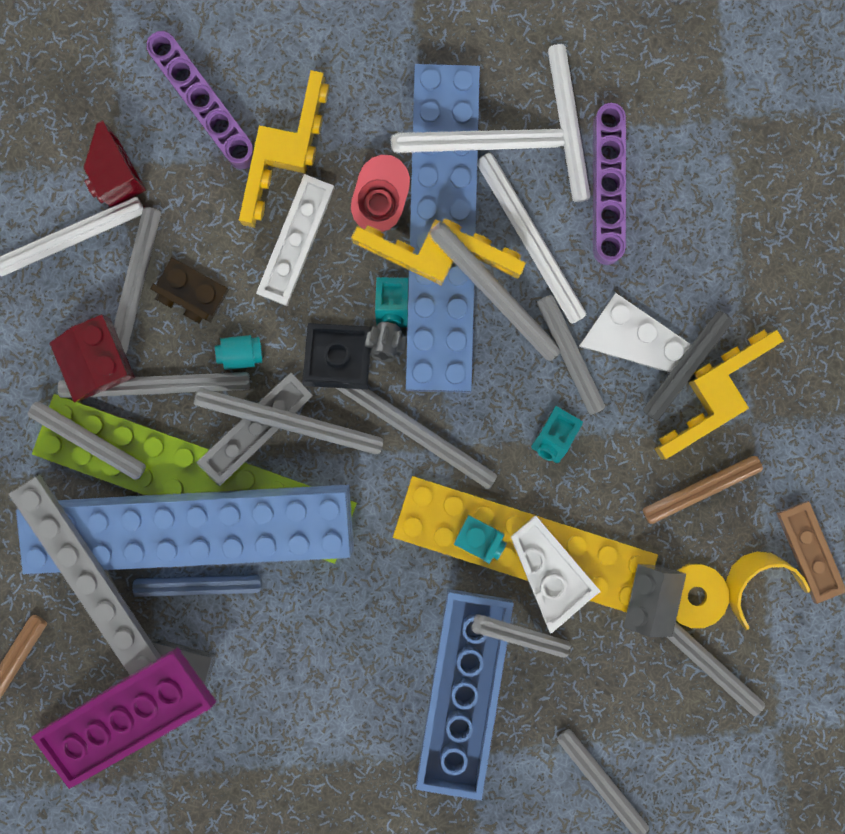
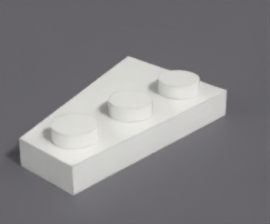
[578,293,691,373]
[511,516,600,634]

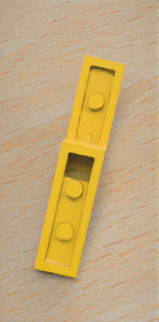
[239,70,329,228]
[351,219,526,286]
[654,329,784,459]

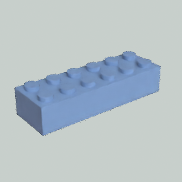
[416,589,514,801]

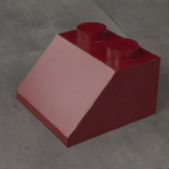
[83,120,146,207]
[49,314,135,403]

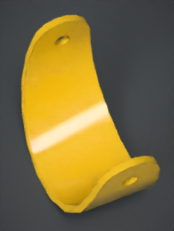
[726,551,810,630]

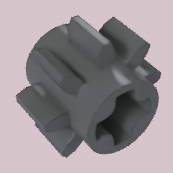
[365,322,407,362]

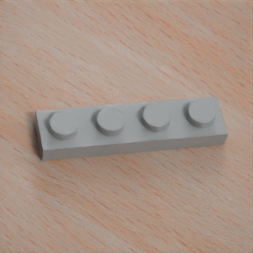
[196,372,313,486]

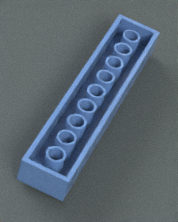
[406,64,480,393]
[16,485,354,574]

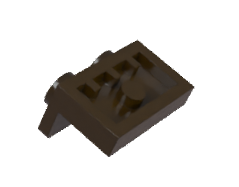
[150,257,229,324]

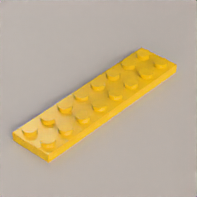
[393,476,658,613]

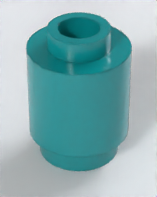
[215,335,263,370]

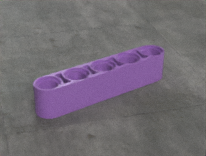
[147,31,254,169]
[593,103,626,265]

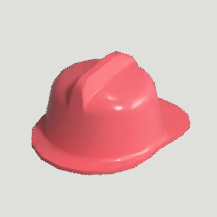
[351,155,410,232]

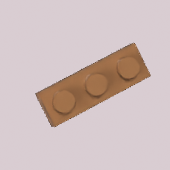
[776,501,845,604]

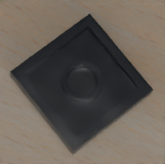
[302,323,372,390]

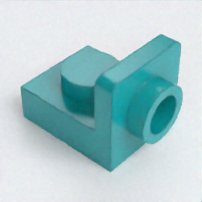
[375,277,409,328]
[531,406,583,463]
[453,515,507,564]

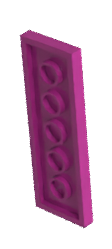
[31,647,217,789]

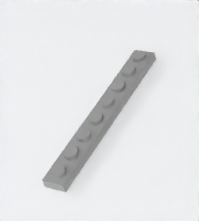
[9,474,161,675]

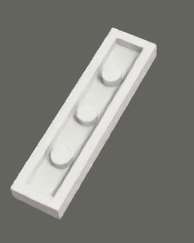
[256,174,335,306]

